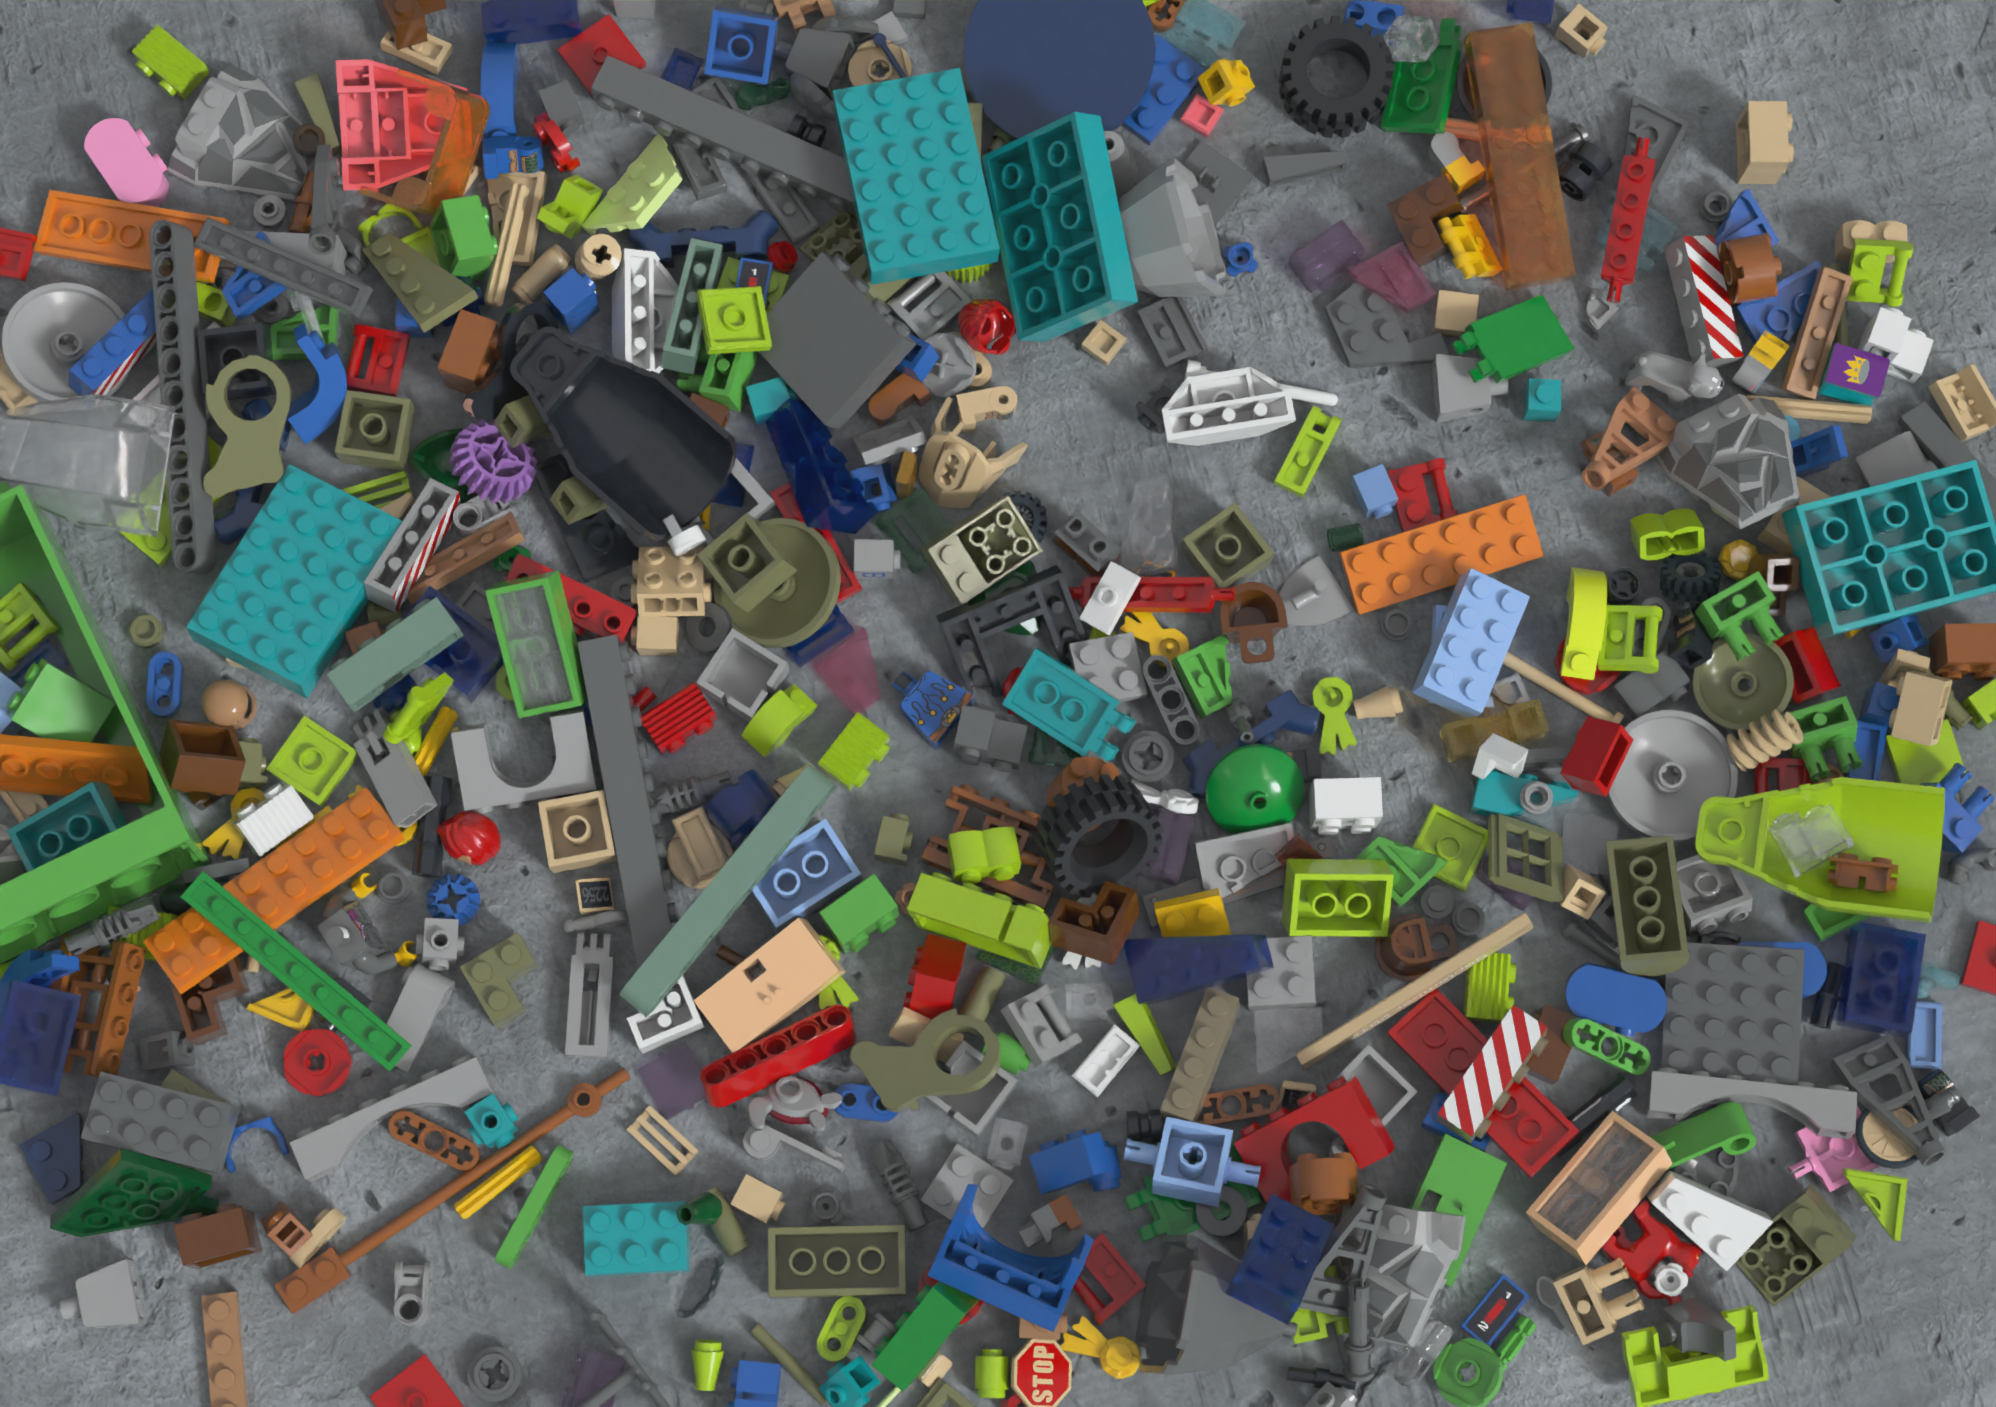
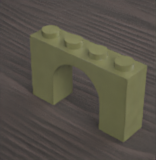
[493,395,610,525]

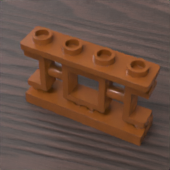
[921,784,1055,912]
[32,934,146,1078]

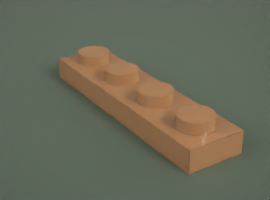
[1781,267,1853,400]
[406,512,525,604]
[201,1292,248,1407]

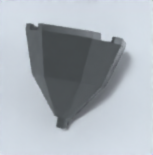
[1136,1235,1297,1375]

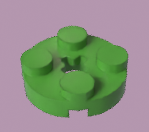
[1433,1338,1504,1407]

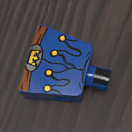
[892,670,974,750]

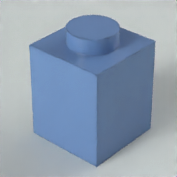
[1350,464,1398,519]

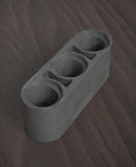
[1142,655,1200,745]

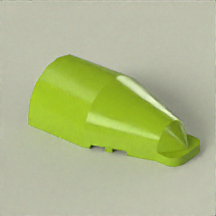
[1695,777,1945,923]

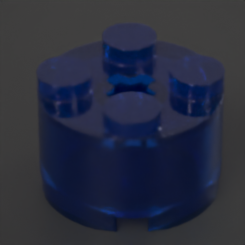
[705,769,779,846]

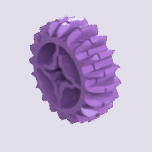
[449,419,538,505]

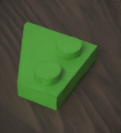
[1171,634,1232,718]

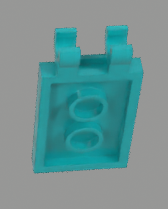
[1002,648,1137,761]

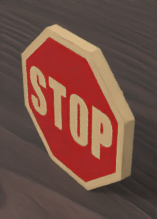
[1011,1339,1072,1407]

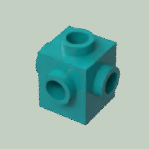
[464,1093,519,1149]
[818,1355,881,1407]

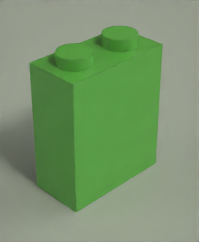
[6,658,116,743]

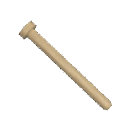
[1503,652,1624,724]

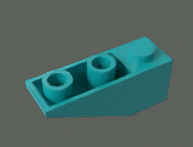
[1469,768,1578,817]

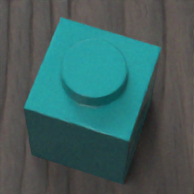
[746,377,797,426]
[1523,378,1561,422]

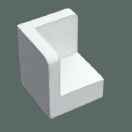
[1472,733,1529,780]

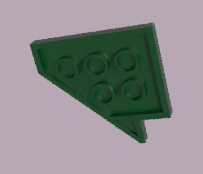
[50,1148,219,1237]

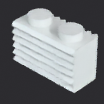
[232,783,314,856]

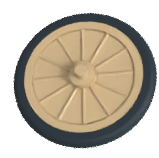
[1855,1100,1927,1169]

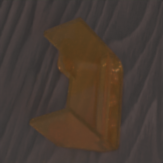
[359,68,491,216]

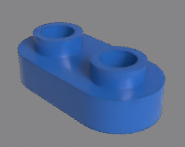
[146,651,184,718]
[835,1084,899,1123]

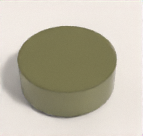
[129,614,164,648]

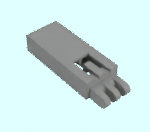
[353,707,437,828]
[565,933,615,1059]

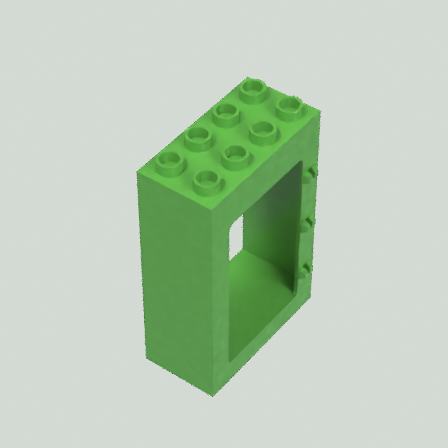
[0,482,212,965]

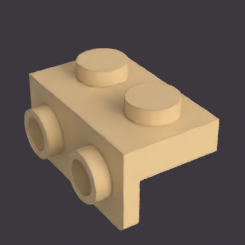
[1928,364,1996,442]

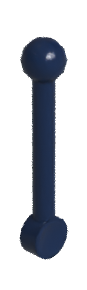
[874,33,907,78]

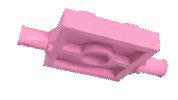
[1788,1105,1880,1193]

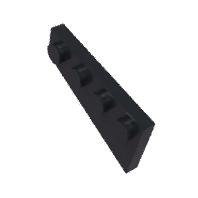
[534,454,639,583]

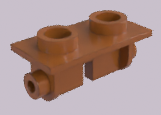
[1827,853,1898,893]

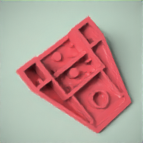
[335,59,471,191]

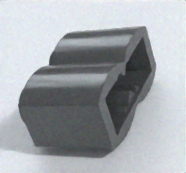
[1611,649,1691,721]

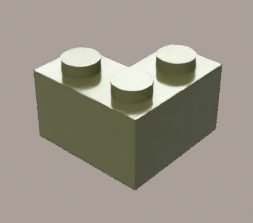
[460,932,539,1029]

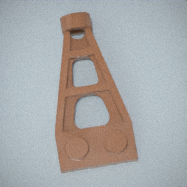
[1582,387,1678,490]

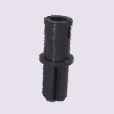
[1809,962,1845,1030]

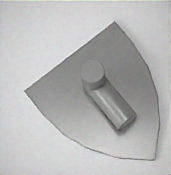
[1279,555,1354,627]

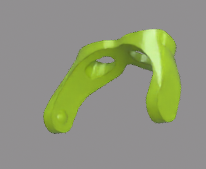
[358,200,423,247]

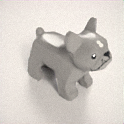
[1625,351,1724,409]

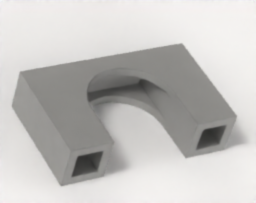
[451,707,598,814]

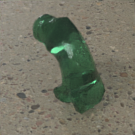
[735,77,790,111]

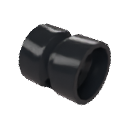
[1552,140,1612,202]

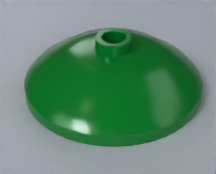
[1205,744,1304,834]

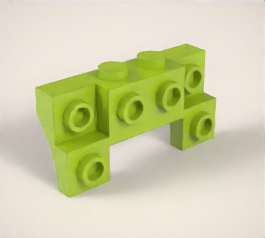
[1621,1305,1769,1407]

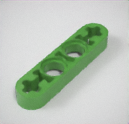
[495,1144,574,1270]

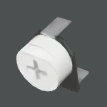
[663,514,706,557]

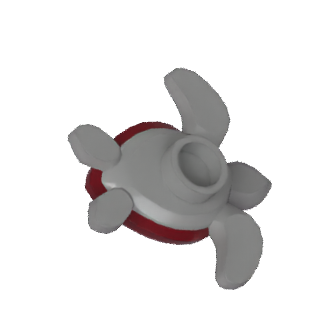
[748,1074,842,1131]

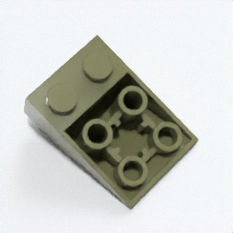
[799,210,910,302]
[919,496,1042,605]
[1736,1184,1856,1306]

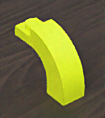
[1560,567,1607,680]

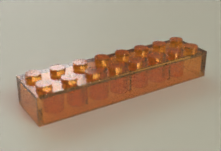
[1463,22,1576,291]

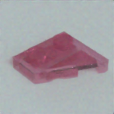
[1348,241,1436,313]
[814,627,881,716]

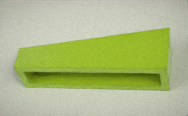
[1113,992,1177,1075]

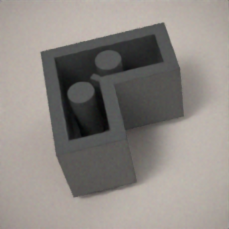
[954,705,1027,772]

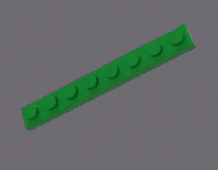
[180,871,412,1072]

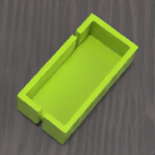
[907,872,1051,969]

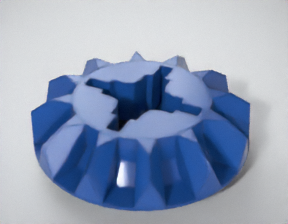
[427,874,480,926]

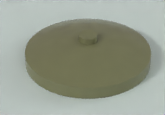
[714,518,841,648]

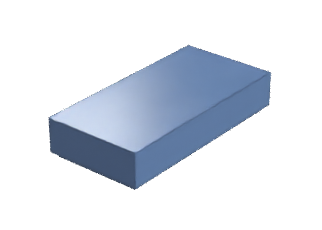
[1905,1001,1943,1070]

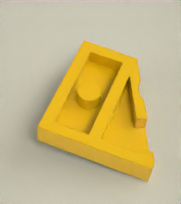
[1154,888,1234,948]

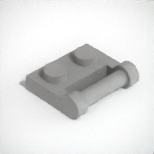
[886,272,972,341]
[1000,984,1083,1068]

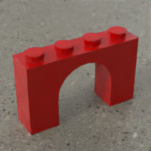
[1233,1076,1396,1215]

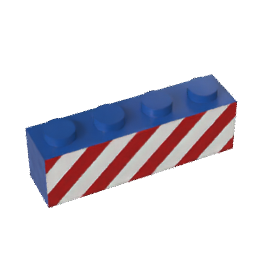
[68,289,157,406]

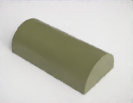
[1606,835,1689,976]

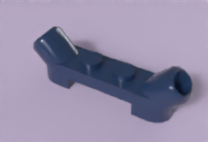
[628,210,778,268]
[214,398,291,545]
[1182,690,1320,799]

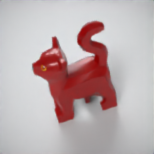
[1600,1200,1703,1306]

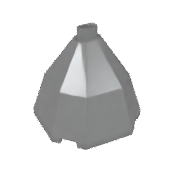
[1118,158,1227,297]

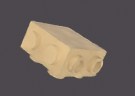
[631,546,712,617]

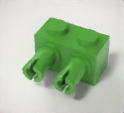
[677,344,759,412]
[1695,571,1784,662]
[1783,696,1863,782]

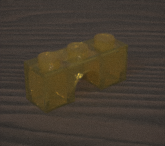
[1439,699,1549,763]

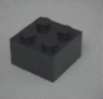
[197,323,276,400]

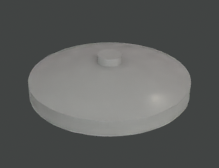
[1,282,130,409]
[1607,710,1738,842]

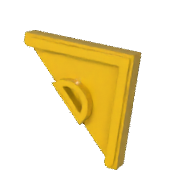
[246,976,330,1032]

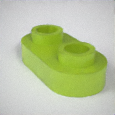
[817,1296,866,1362]

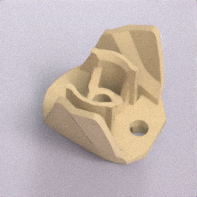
[918,397,1028,508]

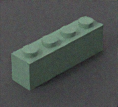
[662,238,723,375]
[326,597,464,713]

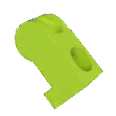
[196,282,236,327]

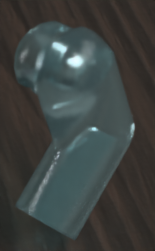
[1911,967,1960,998]

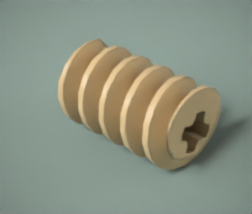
[574,234,622,281]
[1727,709,1803,772]

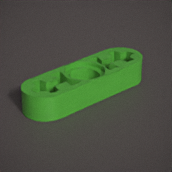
[1563,1018,1651,1075]

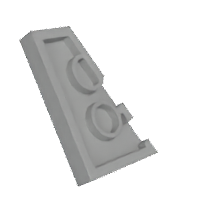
[1193,822,1296,899]

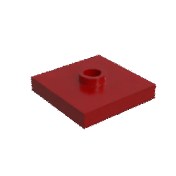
[557,14,646,101]
[1960,920,1996,996]
[370,1354,465,1407]

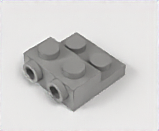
[1676,855,1753,935]

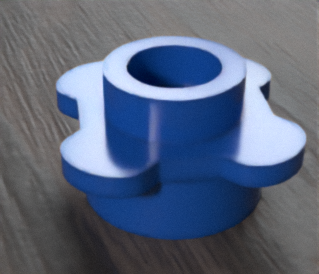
[1222,242,1258,277]

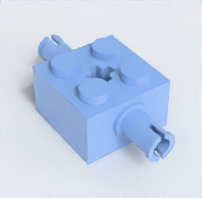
[1124,1117,1261,1207]

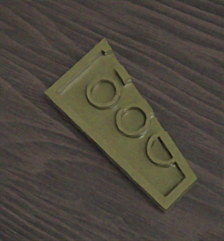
[362,232,479,333]

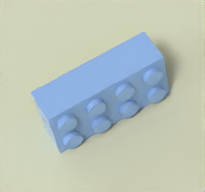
[1412,568,1530,720]

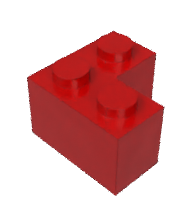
[903,934,967,1020]

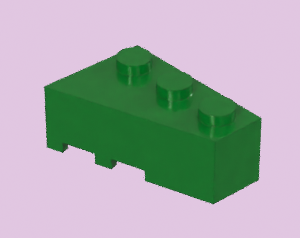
[871,1281,979,1392]

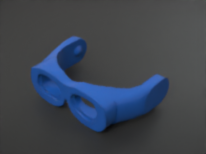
[226,1116,289,1173]

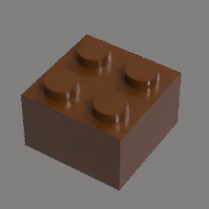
[159,719,246,795]
[173,1203,263,1269]

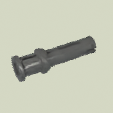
[1343,1278,1374,1382]

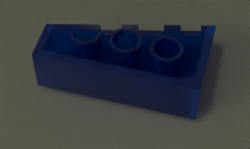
[765,399,879,534]
[1123,934,1274,1004]

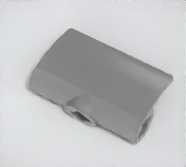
[1855,431,1938,487]

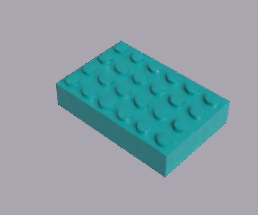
[832,68,1000,285]
[982,112,1138,342]
[1782,460,1996,640]
[186,464,403,699]

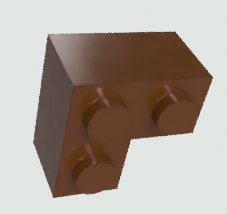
[375,0,446,50]
[1387,174,1464,267]
[1048,881,1140,965]
[168,957,250,1045]

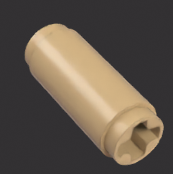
[511,244,571,301]

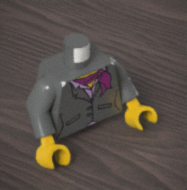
[318,873,420,976]

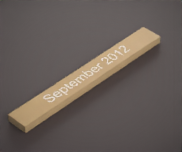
[1296,913,1533,1069]

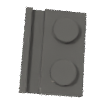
[1137,297,1208,370]

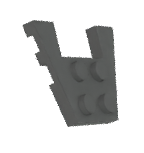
[1324,246,1450,368]

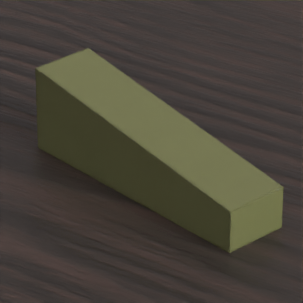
[295,72,342,156]

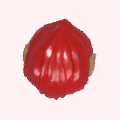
[437,810,501,866]

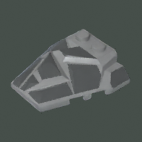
[167,64,316,202]
[1656,394,1800,529]
[1333,1204,1466,1347]

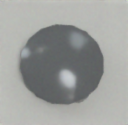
[1673,1146,1739,1196]

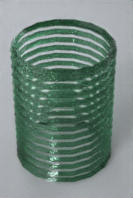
[1327,523,1364,552]

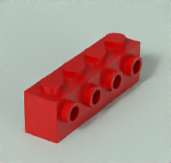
[505,553,638,642]

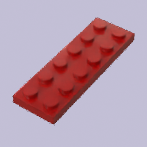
[1387,988,1579,1179]

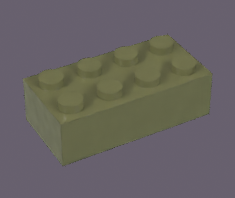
[768,1225,906,1299]

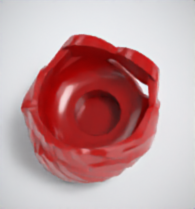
[958,299,1016,355]

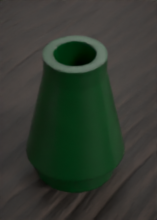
[677,1192,723,1226]

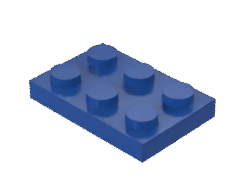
[1121,34,1206,146]

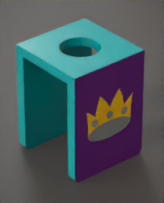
[1817,343,1890,406]

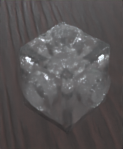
[1383,15,1440,63]

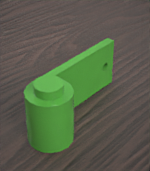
[1650,1101,1756,1170]

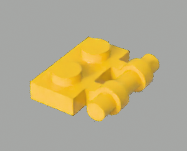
[1437,214,1503,279]

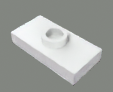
[1079,561,1141,635]
[1071,1024,1140,1098]

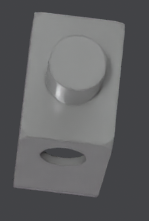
[1432,354,1508,422]
[60,1259,146,1329]

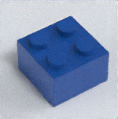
[704,6,779,84]

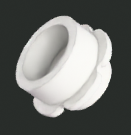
[1654,1263,1688,1296]

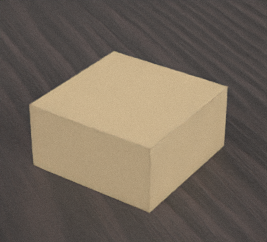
[1432,290,1479,337]

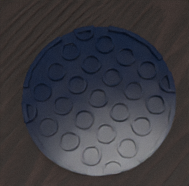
[964,0,1156,139]

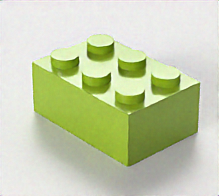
[1281,859,1394,937]

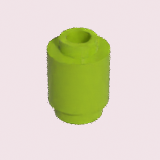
[974,1349,1009,1398]

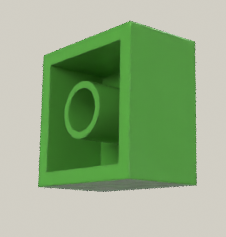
[429,195,498,282]
[819,874,899,954]

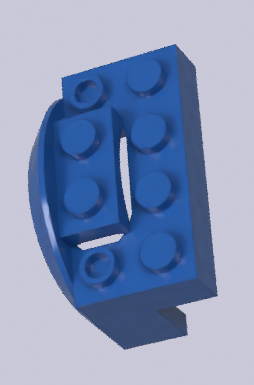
[927,1184,1094,1332]

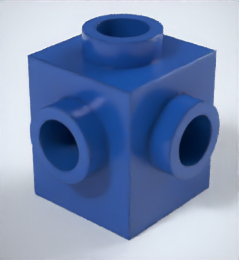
[1869,614,1930,664]

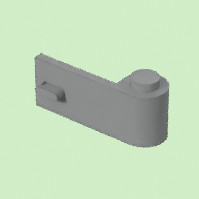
[387,963,455,1073]
[743,1125,845,1173]

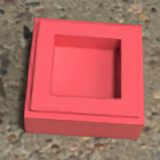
[1180,93,1224,138]

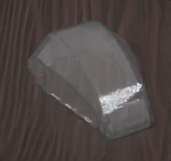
[0,394,176,537]

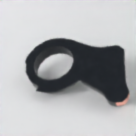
[463,300,558,420]

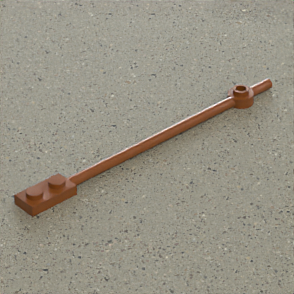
[274,1067,630,1314]

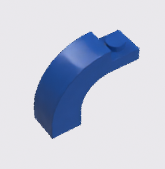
[481,42,519,138]
[287,322,347,444]
[1791,425,1848,478]
[0,949,80,1048]

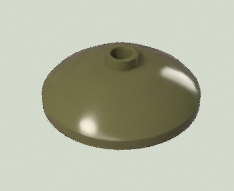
[1693,633,1794,731]

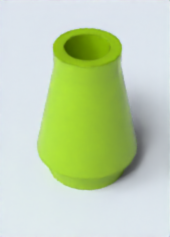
[691,1339,725,1391]

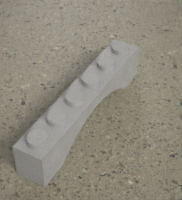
[290,1055,496,1182]
[1646,1067,1857,1140]

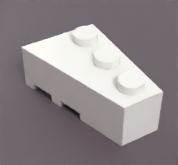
[1646,1170,1773,1271]

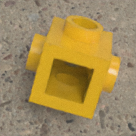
[1197,58,1255,107]

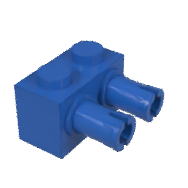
[1920,763,1995,853]

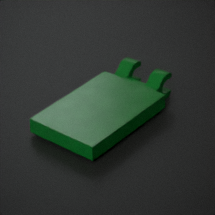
[1381,18,1463,134]
[1452,294,1575,384]
[1123,1140,1262,1243]

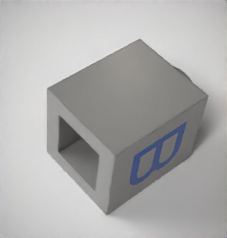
[854,539,901,579]

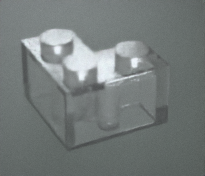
[1768,803,1854,878]

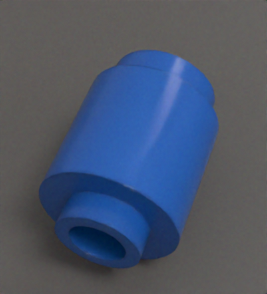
[1088,1141,1122,1192]

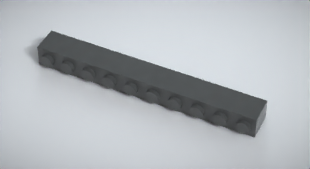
[591,55,856,214]
[577,635,679,969]

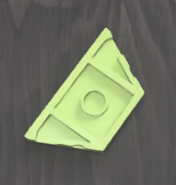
[581,134,683,235]

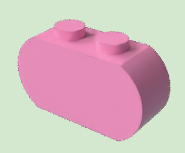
[84,118,169,207]

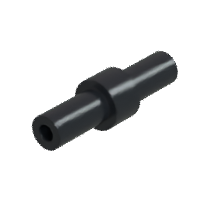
[1287,1366,1356,1390]

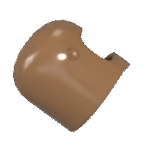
[201,679,258,731]

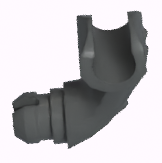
[1947,848,1996,885]
[1908,1087,1961,1120]

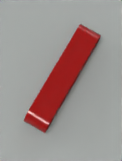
[700,1005,857,1108]

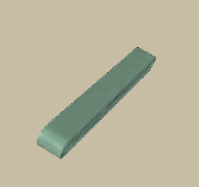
[619,764,836,1017]

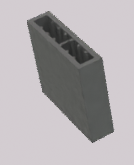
[758,252,916,430]

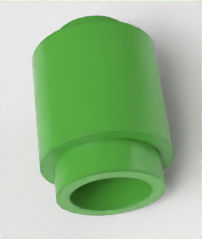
[982,1031,1031,1075]

